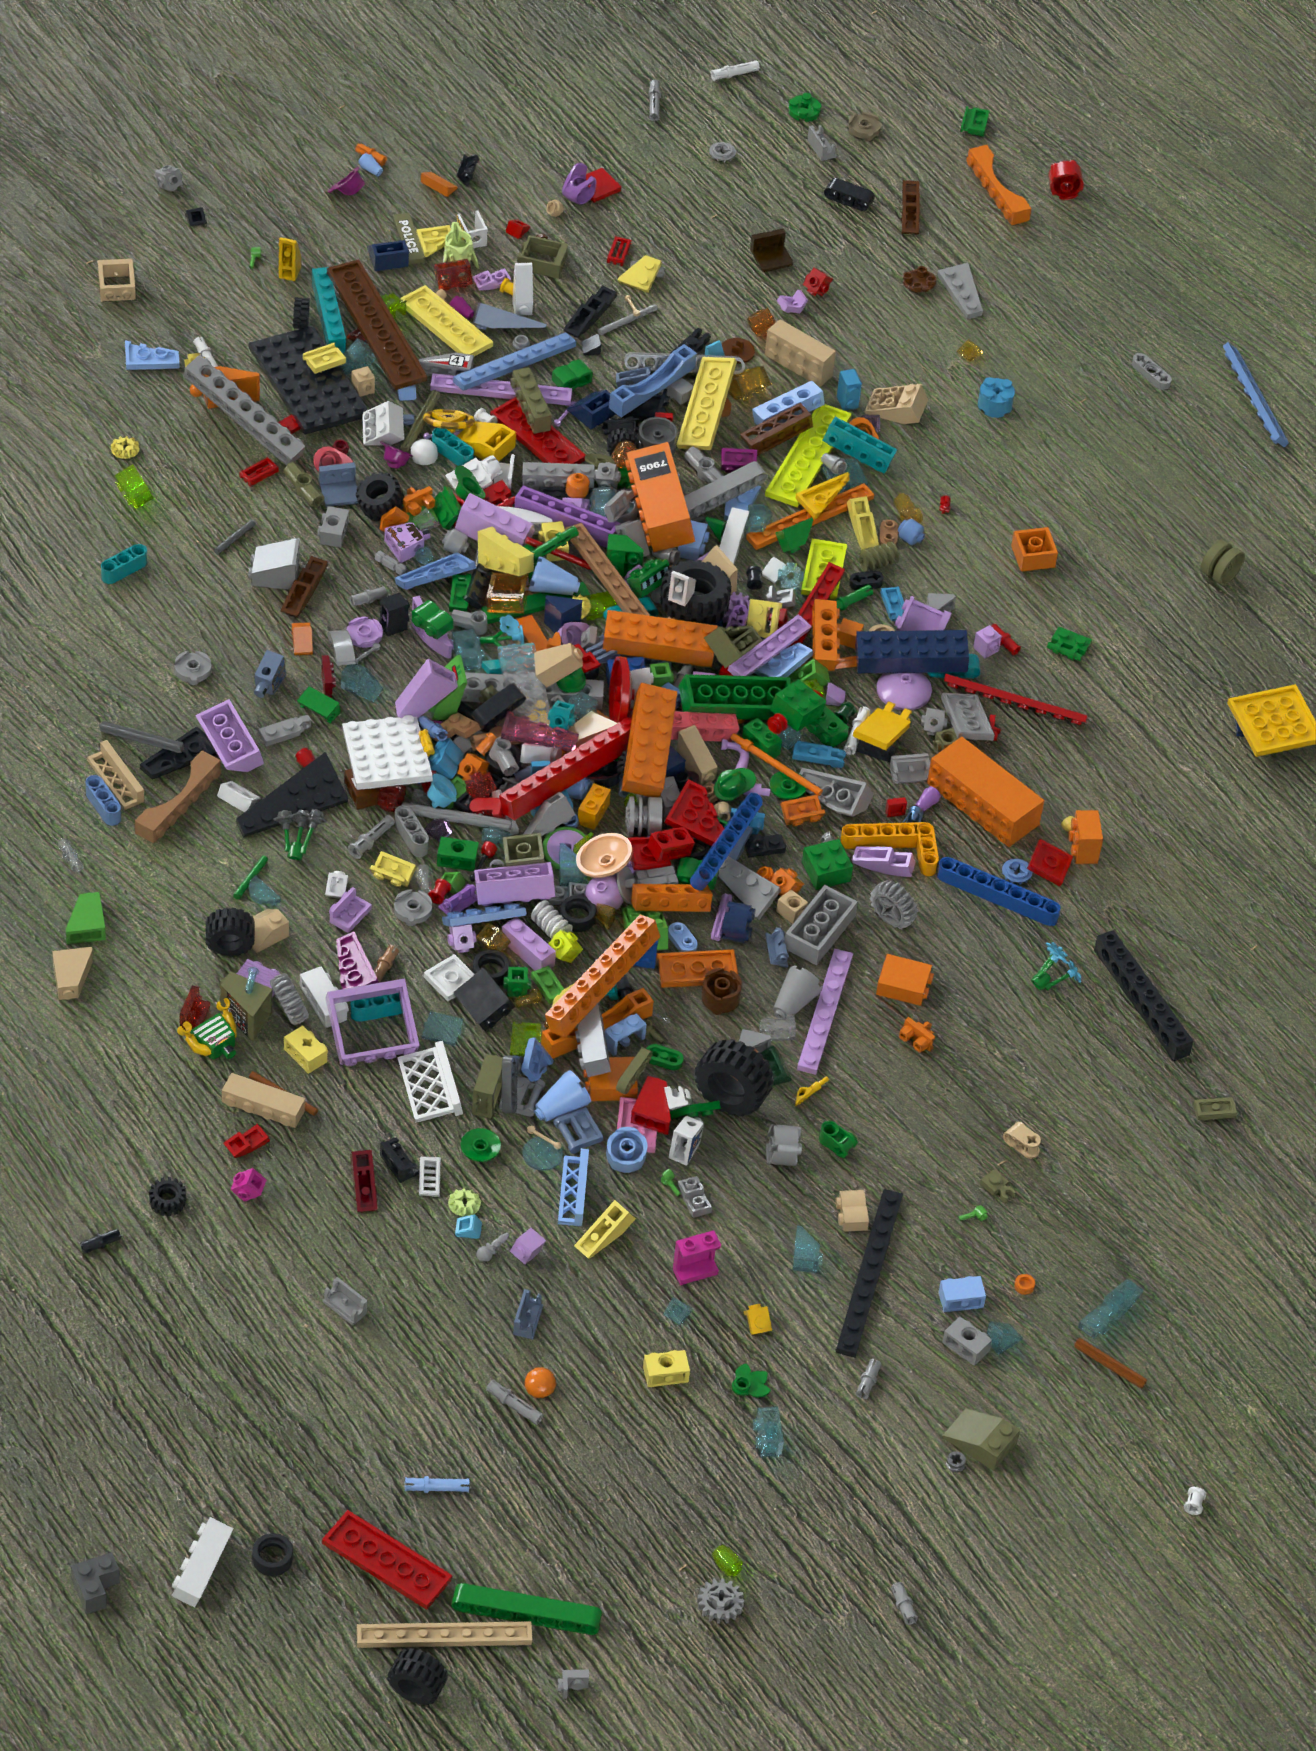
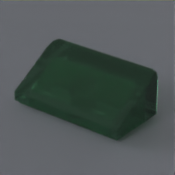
[761,1045,792,1086]

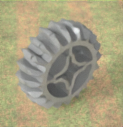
[870,880,918,929]
[270,973,309,1025]

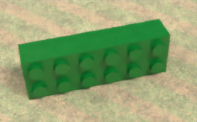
[678,674,791,720]

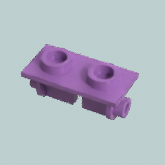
[438,884,477,915]

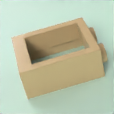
[98,259,136,301]

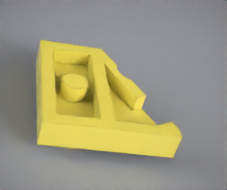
[416,225,451,257]
[618,255,662,293]

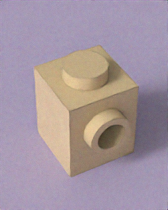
[351,366,375,397]

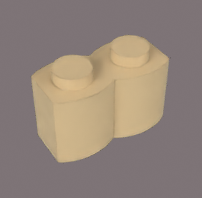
[836,1190,869,1232]

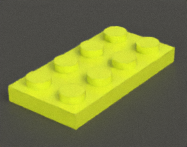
[801,538,847,600]

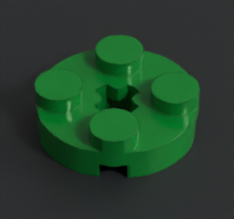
[788,93,821,122]

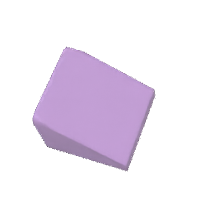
[826,683,846,706]

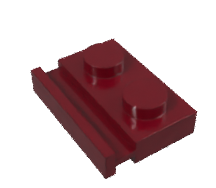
[321,655,336,698]

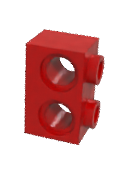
[647,826,695,863]

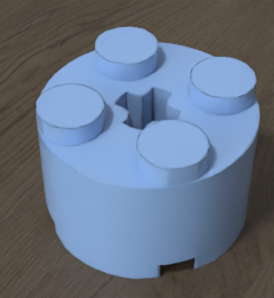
[606,1127,647,1173]

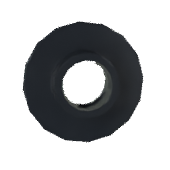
[674,771,699,792]

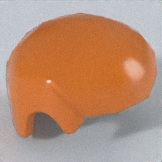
[525,1367,556,1398]

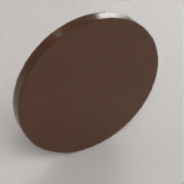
[722,338,755,364]

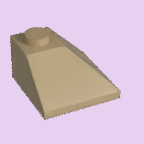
[252,909,289,953]

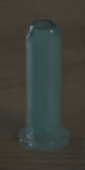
[245,967,259,994]

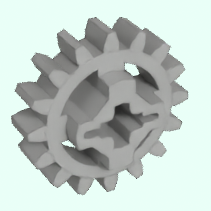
[697,1578,744,1624]

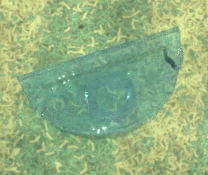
[249,875,281,905]

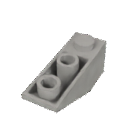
[523,792,575,836]

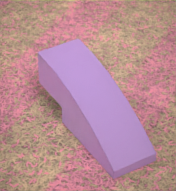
[852,847,915,877]

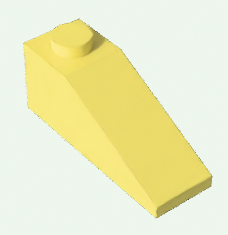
[574,1200,636,1259]

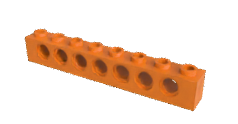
[545,914,660,1038]

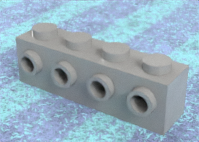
[522,462,594,491]
[575,1004,611,1077]

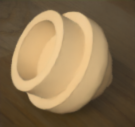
[546,200,564,217]

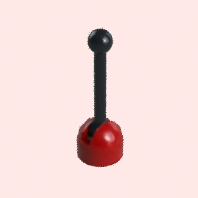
[469,841,498,881]

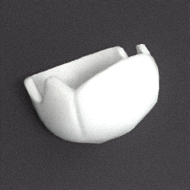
[411,439,438,465]

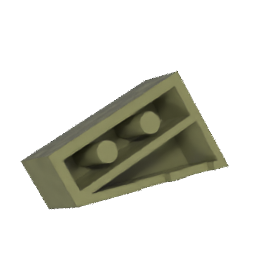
[704,626,763,668]

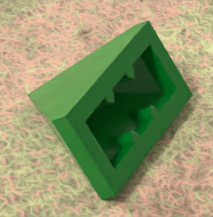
[706,516,727,543]

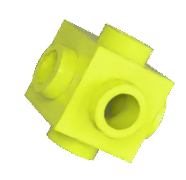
[548,930,583,963]

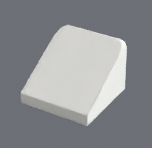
[762,557,787,584]

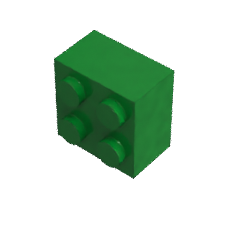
[802,839,853,890]

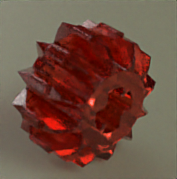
[377,785,406,812]

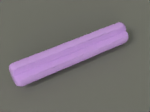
[711,893,732,941]

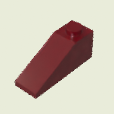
[350,1150,378,1212]

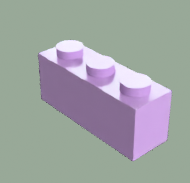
[501,917,556,971]

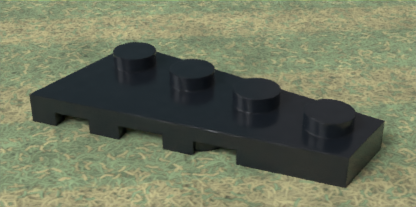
[140,726,217,780]

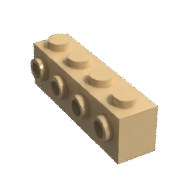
[222,1073,305,1128]

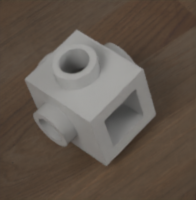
[154,165,183,191]
[594,462,621,489]
[920,707,948,736]

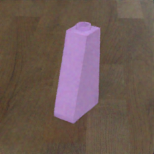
[395,659,458,719]

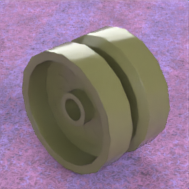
[1200,539,1245,586]

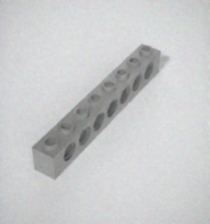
[183,354,305,466]
[461,672,604,710]

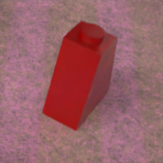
[630,1076,671,1135]

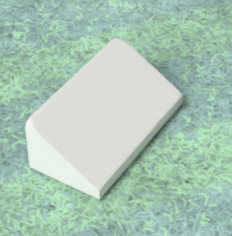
[217,781,261,812]

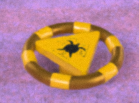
[423,409,475,433]

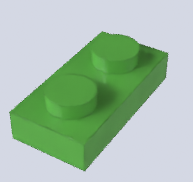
[531,966,564,1005]

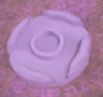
[346,617,383,648]

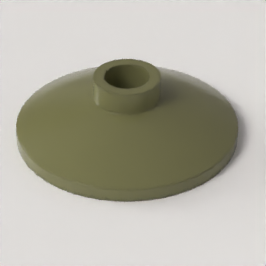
[585,453,620,470]

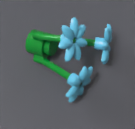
[1031,942,1081,991]

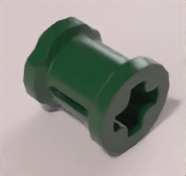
[834,702,856,724]

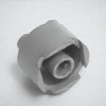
[766,1124,802,1166]

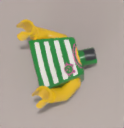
[177,998,237,1059]

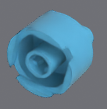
[978,377,1015,418]

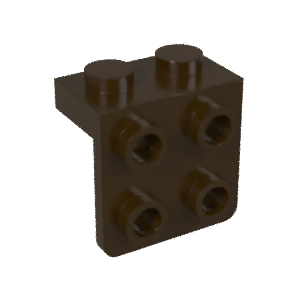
[750,228,793,272]

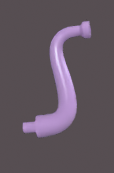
[721,739,770,796]

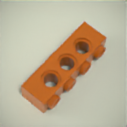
[812,599,840,671]
[631,884,713,912]

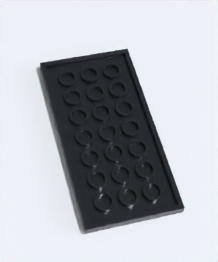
[249,326,369,435]

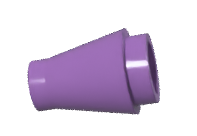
[914,786,941,812]

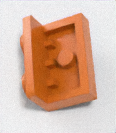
[780,795,825,826]

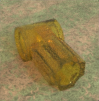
[894,493,923,523]

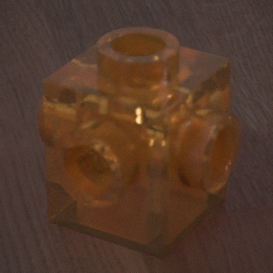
[747,308,776,337]

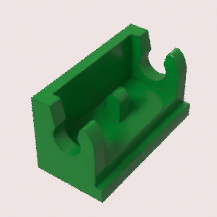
[297,686,341,724]

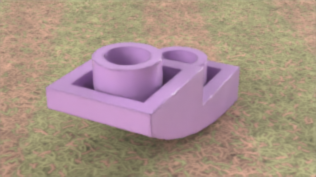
[473,268,512,290]

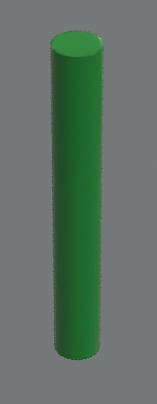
[233,855,268,900]

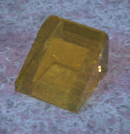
[957,339,983,362]
[596,903,615,930]

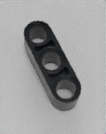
[824,178,875,211]
[472,683,526,730]

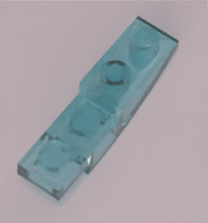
[1078,1278,1143,1339]

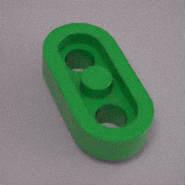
[646,1044,684,1070]

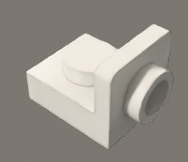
[325,871,349,899]

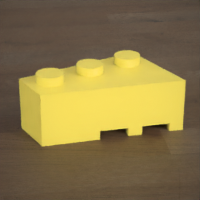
[478,527,534,576]

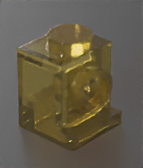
[476,923,511,953]

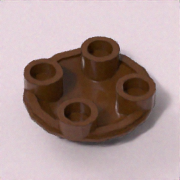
[903,266,937,292]

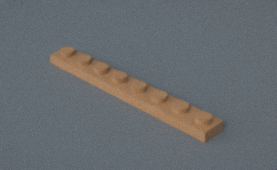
[565,523,650,616]

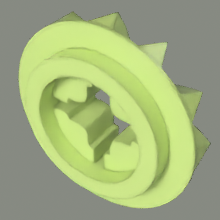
[448,1188,481,1216]

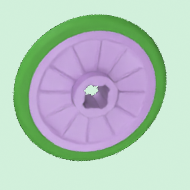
[543,827,589,871]

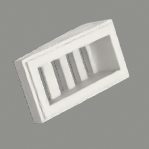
[419,1157,441,1197]

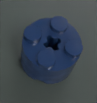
[722,901,756,943]

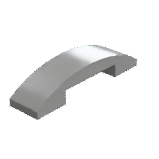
[327,630,356,666]

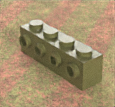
[510,367,552,434]

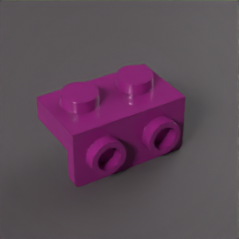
[721,448,757,473]

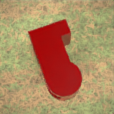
[469,798,506,819]

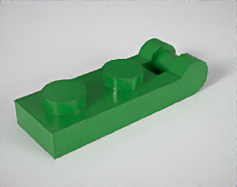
[449,573,472,612]

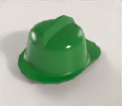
[455,465,486,501]
[556,667,586,693]
[714,768,756,801]

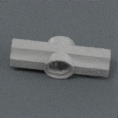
[684,446,723,483]

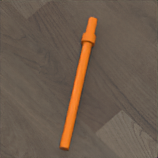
[730,733,823,796]

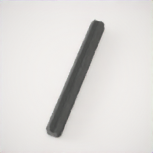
[99,721,184,753]

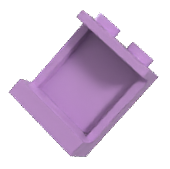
[894,596,952,631]

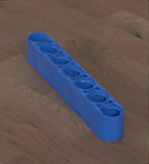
[690,793,763,890]
[937,857,1061,926]

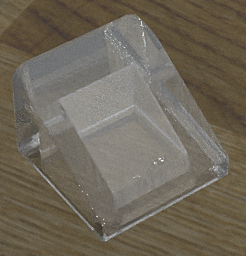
[413,508,440,530]

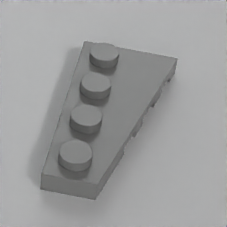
[937,263,983,319]
[718,856,781,920]

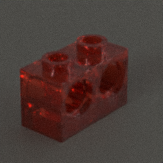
[434,259,473,290]

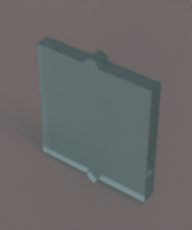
[422,1011,464,1046]

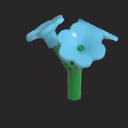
[479,615,525,659]

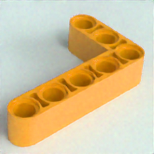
[840,822,939,876]

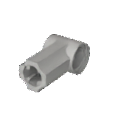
[451,610,487,635]
[489,737,519,776]

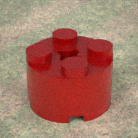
[1049,160,1084,200]

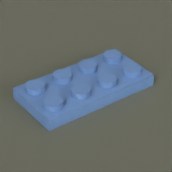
[442,903,526,927]

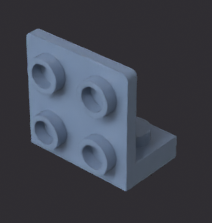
[319,462,358,507]

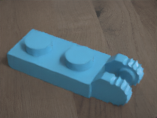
[792,741,846,768]

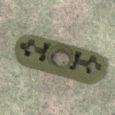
[616,1047,652,1095]

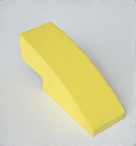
[847,496,879,550]

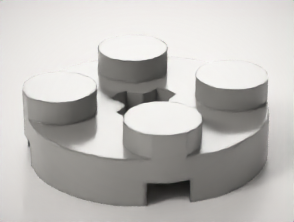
[174,651,212,685]
[394,889,432,926]

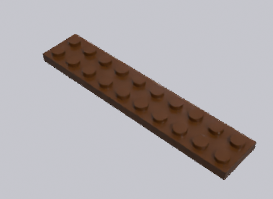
[327,259,427,390]

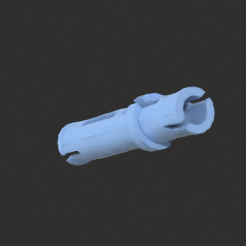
[405,1476,469,1493]

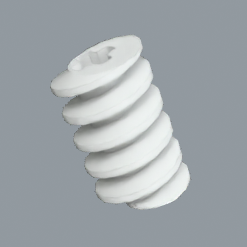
[531,900,572,940]

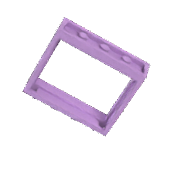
[326,979,420,1066]

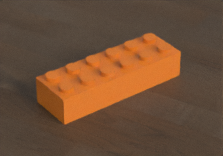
[602,610,717,668]
[622,683,678,797]

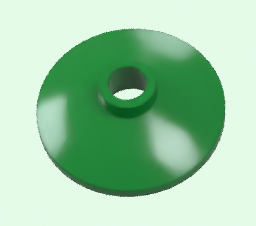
[769,771,807,800]
[460,1128,501,1162]

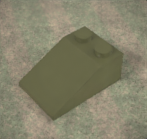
[942,1408,1020,1471]

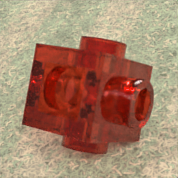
[465,771,497,799]

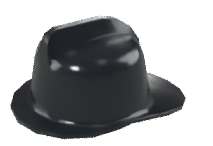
[585,761,621,788]

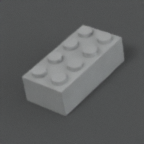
[784,885,858,965]

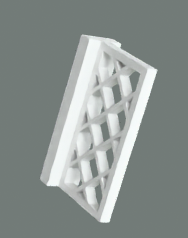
[398,1041,463,1123]

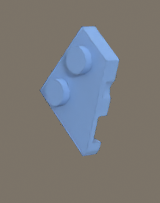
[521,1038,554,1082]

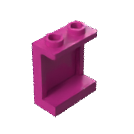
[673,1230,721,1285]

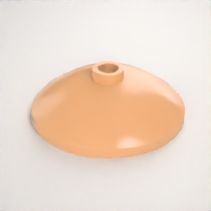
[576,833,633,878]

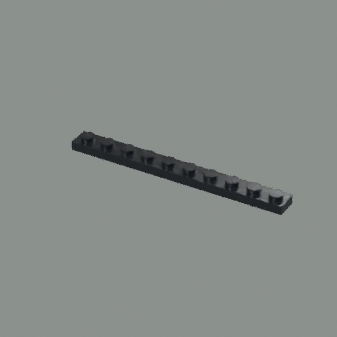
[836,1189,903,1358]

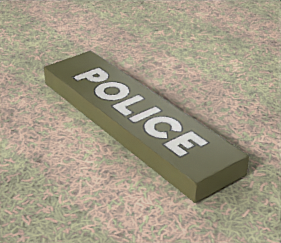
[393,213,425,265]

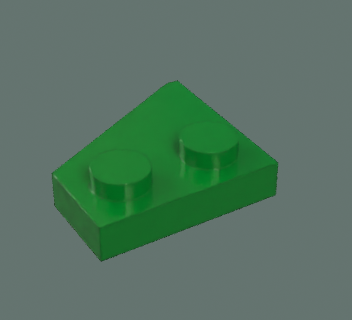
[670,1101,721,1120]

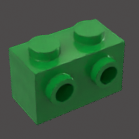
[806,706,849,748]

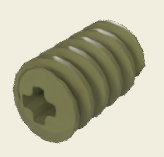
[859,541,899,572]

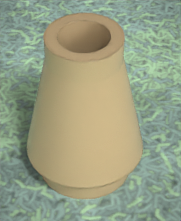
[714,802,731,822]

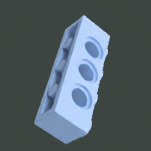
[752,381,825,431]

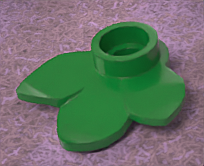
[732,1363,771,1398]

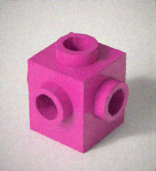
[230,1168,267,1202]

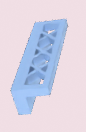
[558,1149,589,1226]

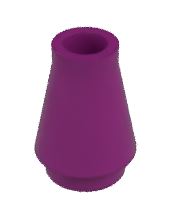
[449,295,475,320]

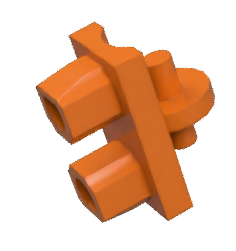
[402,486,435,516]
[899,1017,935,1053]

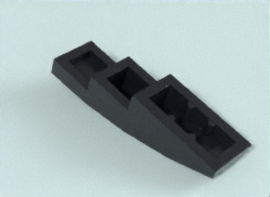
[563,285,617,338]

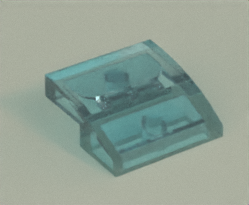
[821,459,869,492]

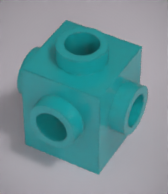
[547,700,576,732]

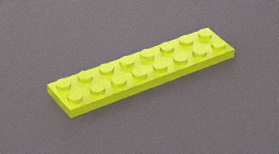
[765,404,852,508]

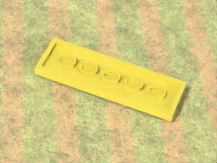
[399,285,493,356]
[676,357,737,450]

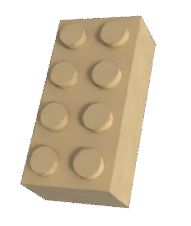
[765,319,836,387]

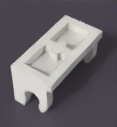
[664,1086,695,1110]

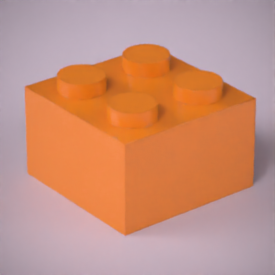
[1011,527,1058,572]
[1068,810,1103,864]

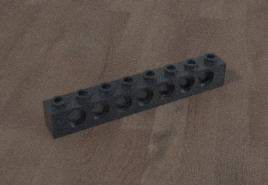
[1094,930,1193,1061]

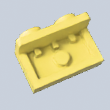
[370,851,417,887]

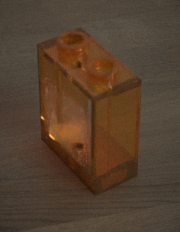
[486,573,529,613]

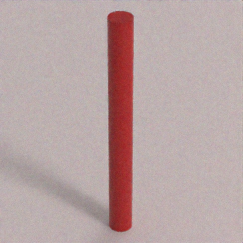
[524,536,591,570]

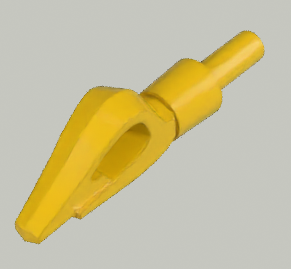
[795,1076,829,1107]

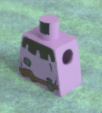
[384,523,430,563]

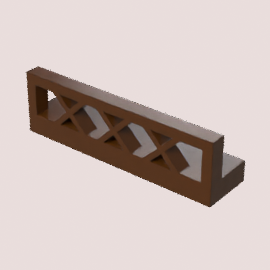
[740,403,813,456]

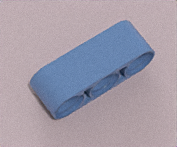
[85,775,121,826]

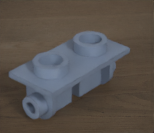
[765,928,789,968]

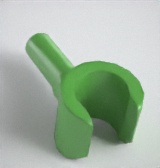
[249,247,261,269]
[661,1169,681,1197]
[958,1205,988,1221]

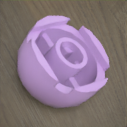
[585,876,624,914]

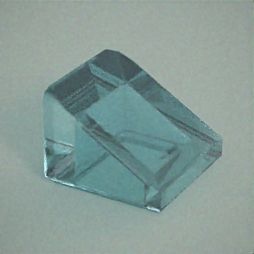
[663,1297,693,1325]

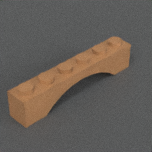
[135,751,221,843]

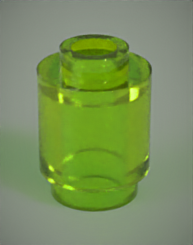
[712,1544,743,1576]

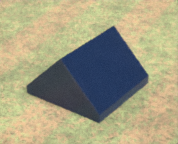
[544,595,583,633]

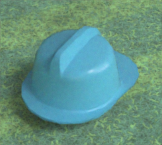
[427,773,457,808]

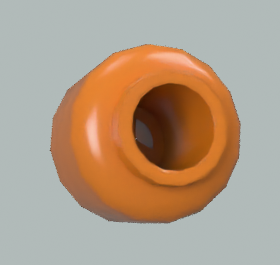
[566,473,590,498]

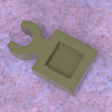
[980,1169,1016,1203]

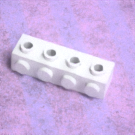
[171,1517,233,1608]

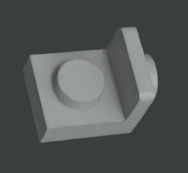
[558,1669,589,1699]

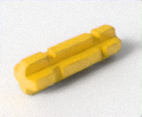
[418,729,435,757]

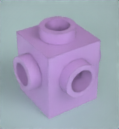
[447,924,477,953]

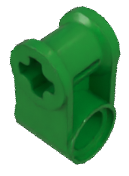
[819,1121,858,1158]

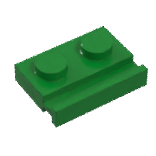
[960,106,990,136]
[433,486,461,530]

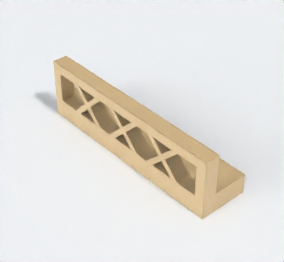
[87,740,144,810]

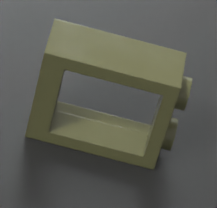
[517,235,569,279]
[472,1054,503,1119]

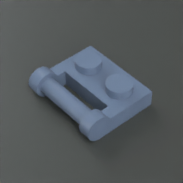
[553,1107,603,1154]

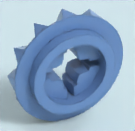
[1002,859,1032,885]

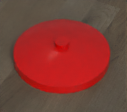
[609,656,635,723]

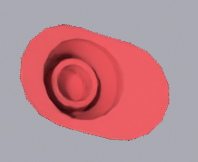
[313,446,353,472]

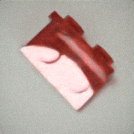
[179,985,211,1031]

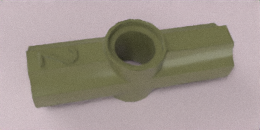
[283,462,324,508]

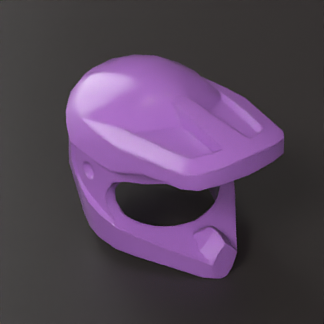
[562,163,596,205]

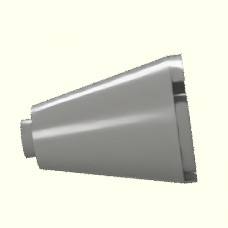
[773,965,823,1021]

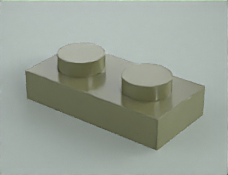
[1193,1097,1237,1120]

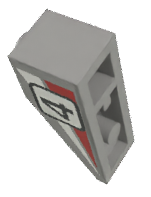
[418,353,474,376]

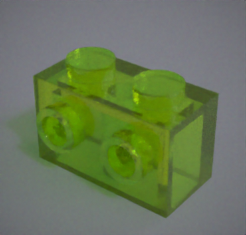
[115,464,154,509]

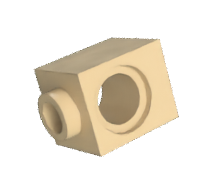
[776,890,808,924]

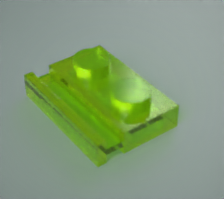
[583,591,618,621]
[510,1022,541,1057]

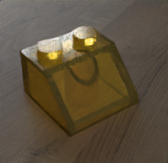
[728,365,771,401]

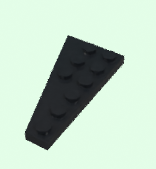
[236,752,348,838]

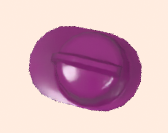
[327,166,365,195]
[380,441,413,469]

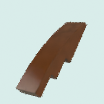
[901,180,920,234]
[280,556,328,618]

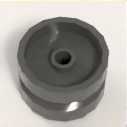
[638,417,678,457]

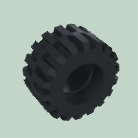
[356,472,404,521]
[205,908,255,957]
[387,1649,448,1705]

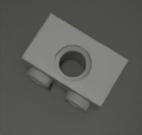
[317,506,349,548]
[942,1316,992,1366]

